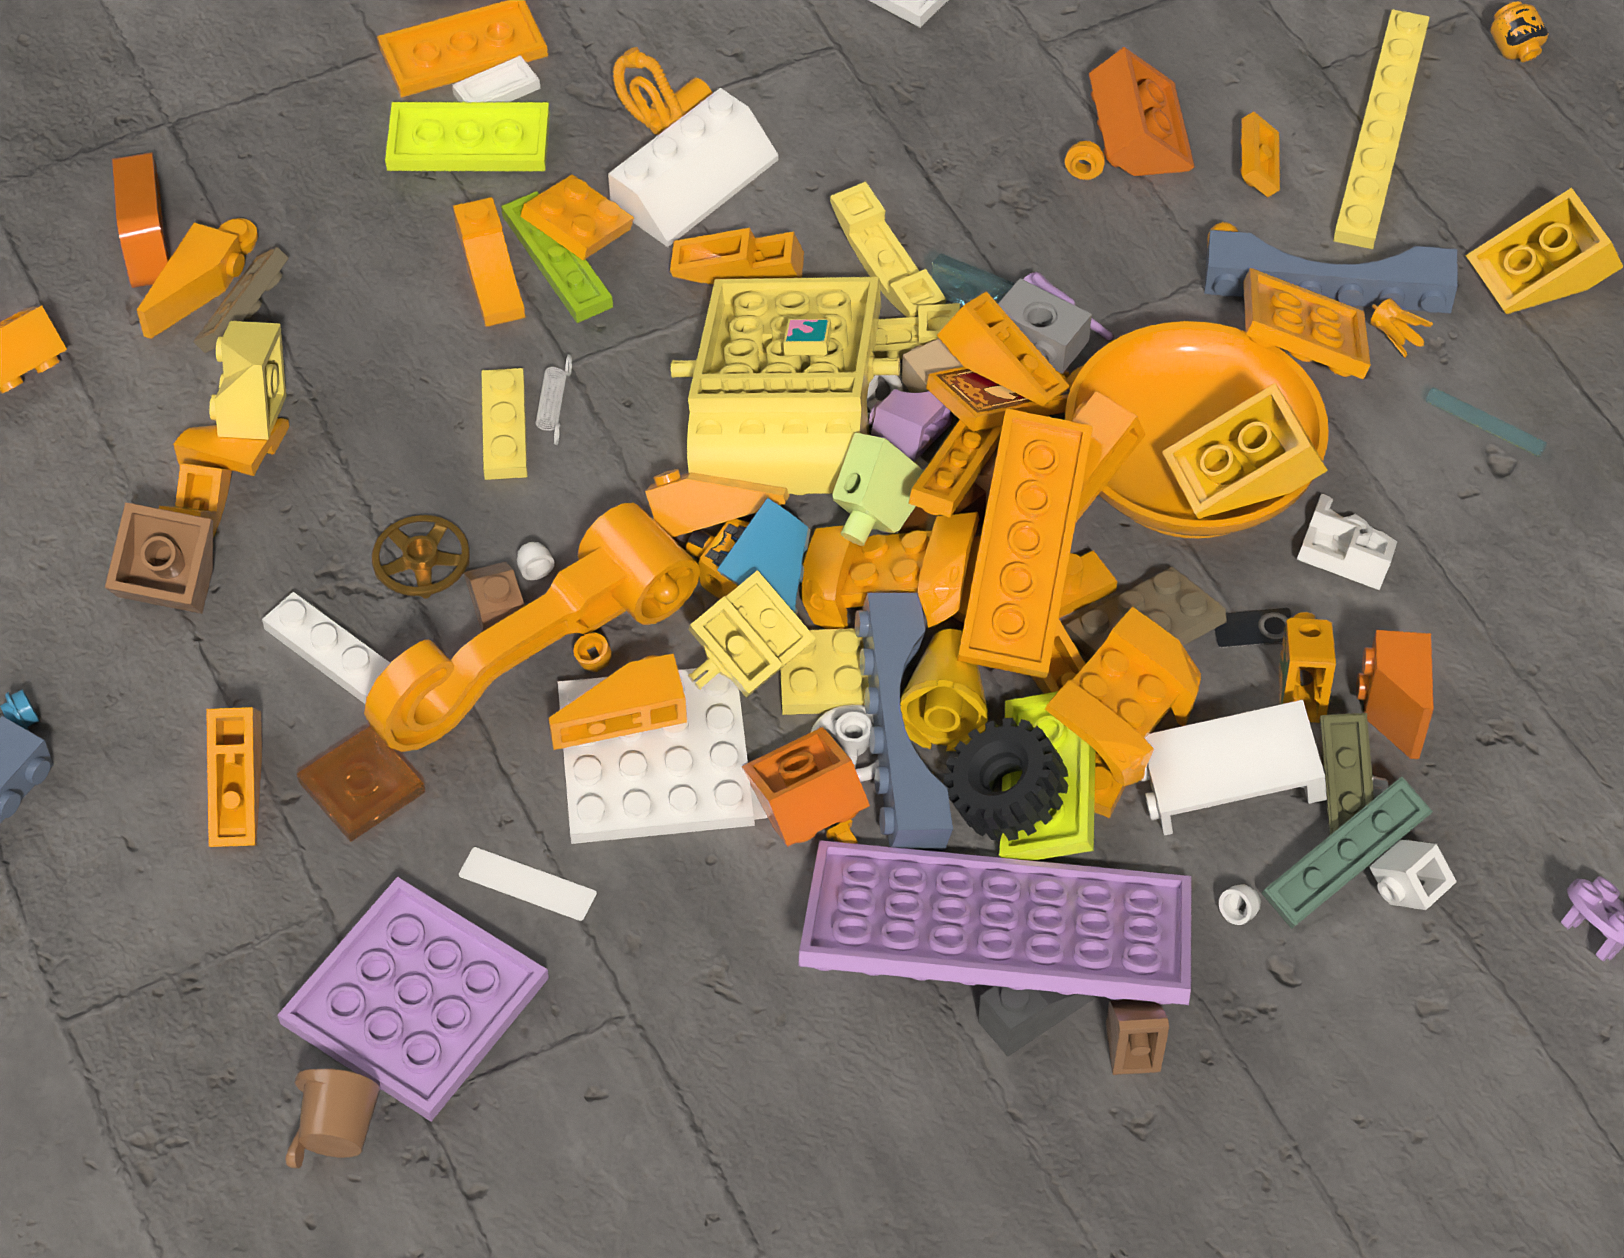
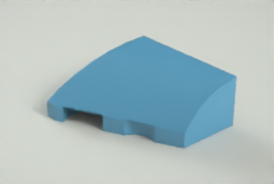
[717,498,810,616]

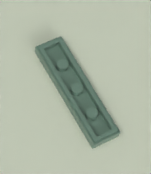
[1261,777,1433,929]

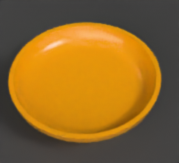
[1065,321,1329,539]

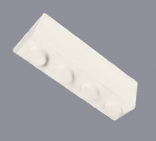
[608,88,778,247]

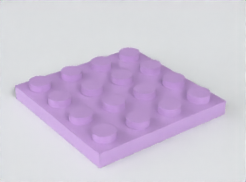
[277,877,549,1122]

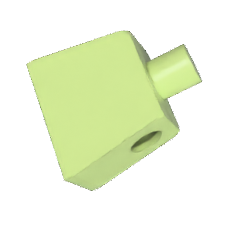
[832,432,924,546]

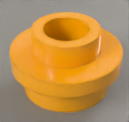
[1065,141,1105,180]

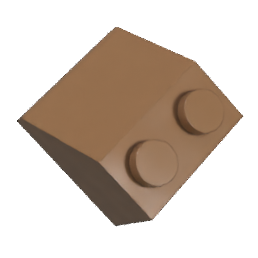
[105,502,213,614]

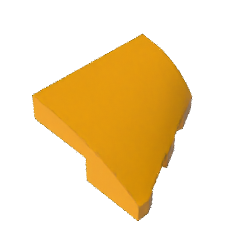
[173,418,290,476]

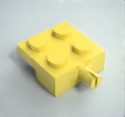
[688,570,816,698]

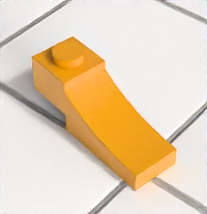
[453,197,526,327]

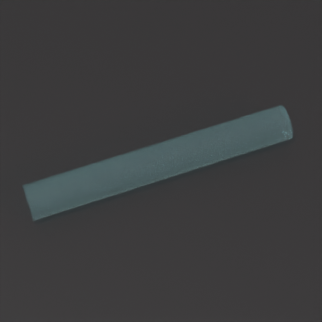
[1426,387,1547,457]

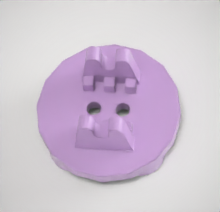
[1561,876,1624,962]

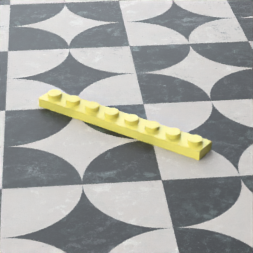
[1333,9,1430,249]

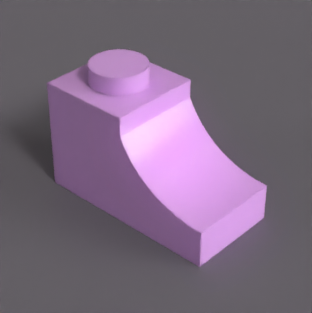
[869,389,953,462]

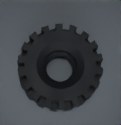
[944,718,1068,841]

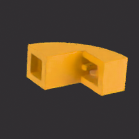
[159,463,232,537]

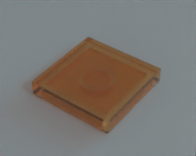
[296,726,425,842]

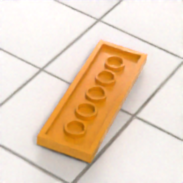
[957,408,1093,679]

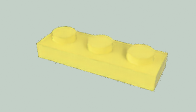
[481,368,527,480]

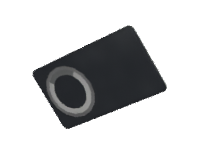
[1215,608,1292,648]

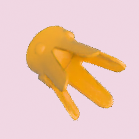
[1371,299,1433,358]

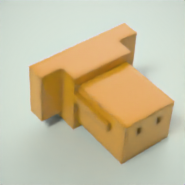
[826,819,858,844]

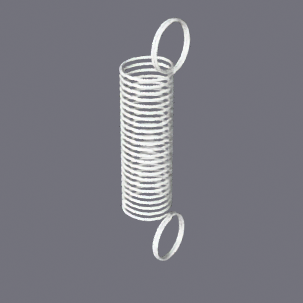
[536,354,572,445]

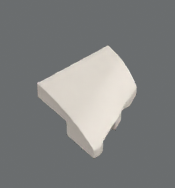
[1297,493,1397,590]

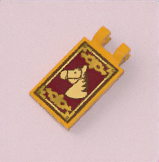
[926,366,1083,432]

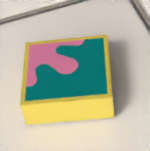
[783,318,832,356]

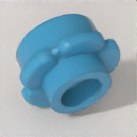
[0,689,39,731]

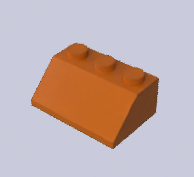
[1089,47,1195,176]

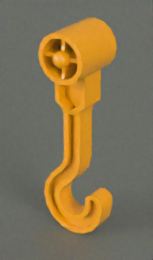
[364,503,700,752]

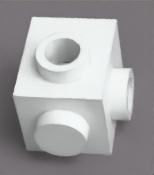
[1370,839,1457,910]

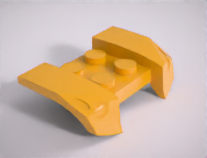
[802,512,979,629]
[1045,607,1201,786]

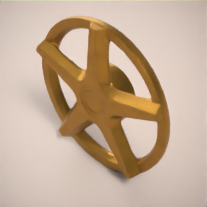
[372,515,470,599]

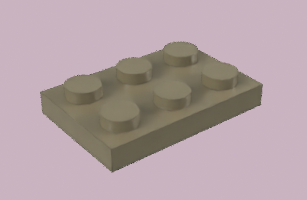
[1065,567,1227,658]

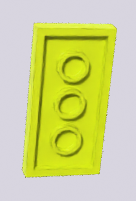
[385,102,550,171]
[999,691,1096,861]

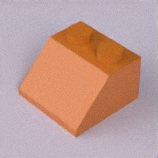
[1356,630,1434,759]
[742,727,870,847]

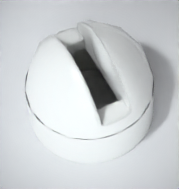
[516,542,555,580]
[1219,884,1261,925]

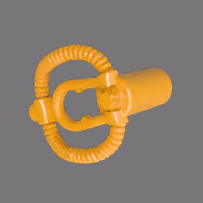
[613,47,713,135]

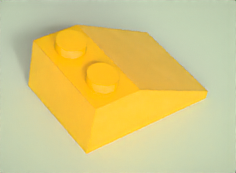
[1466,188,1623,314]
[1162,383,1328,519]

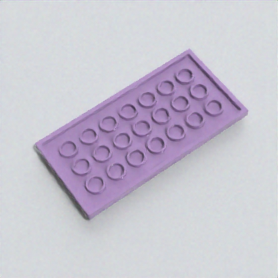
[799,840,1191,1005]

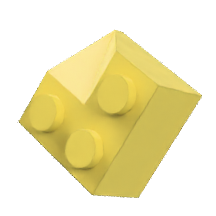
[209,321,286,440]

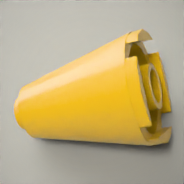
[900,629,988,751]

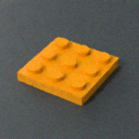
[1243,268,1371,379]

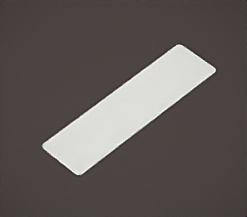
[459,847,597,921]

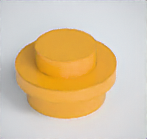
[218,218,258,255]

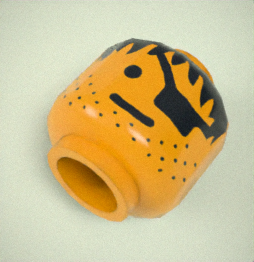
[1490,1,1549,62]

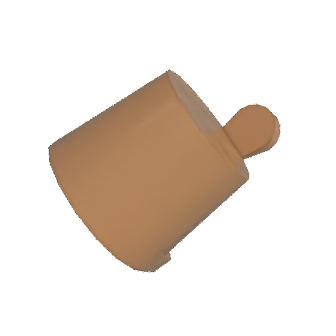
[286,1069,380,1169]

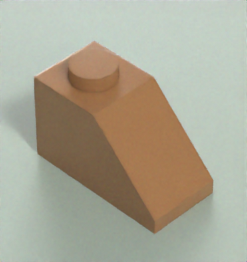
[464,561,525,632]
[1106,999,1169,1075]

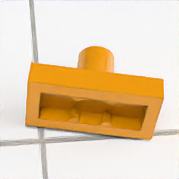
[1058,550,1117,618]

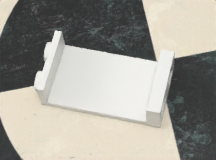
[1141,700,1327,836]

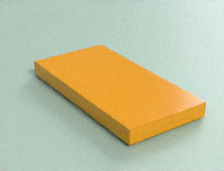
[377,0,548,97]

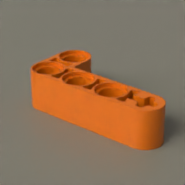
[112,152,169,288]

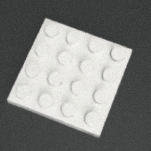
[558,668,755,844]

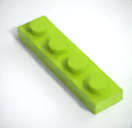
[501,191,613,323]

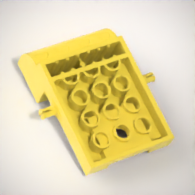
[671,277,900,495]

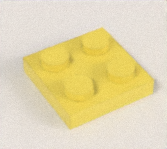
[781,628,869,715]

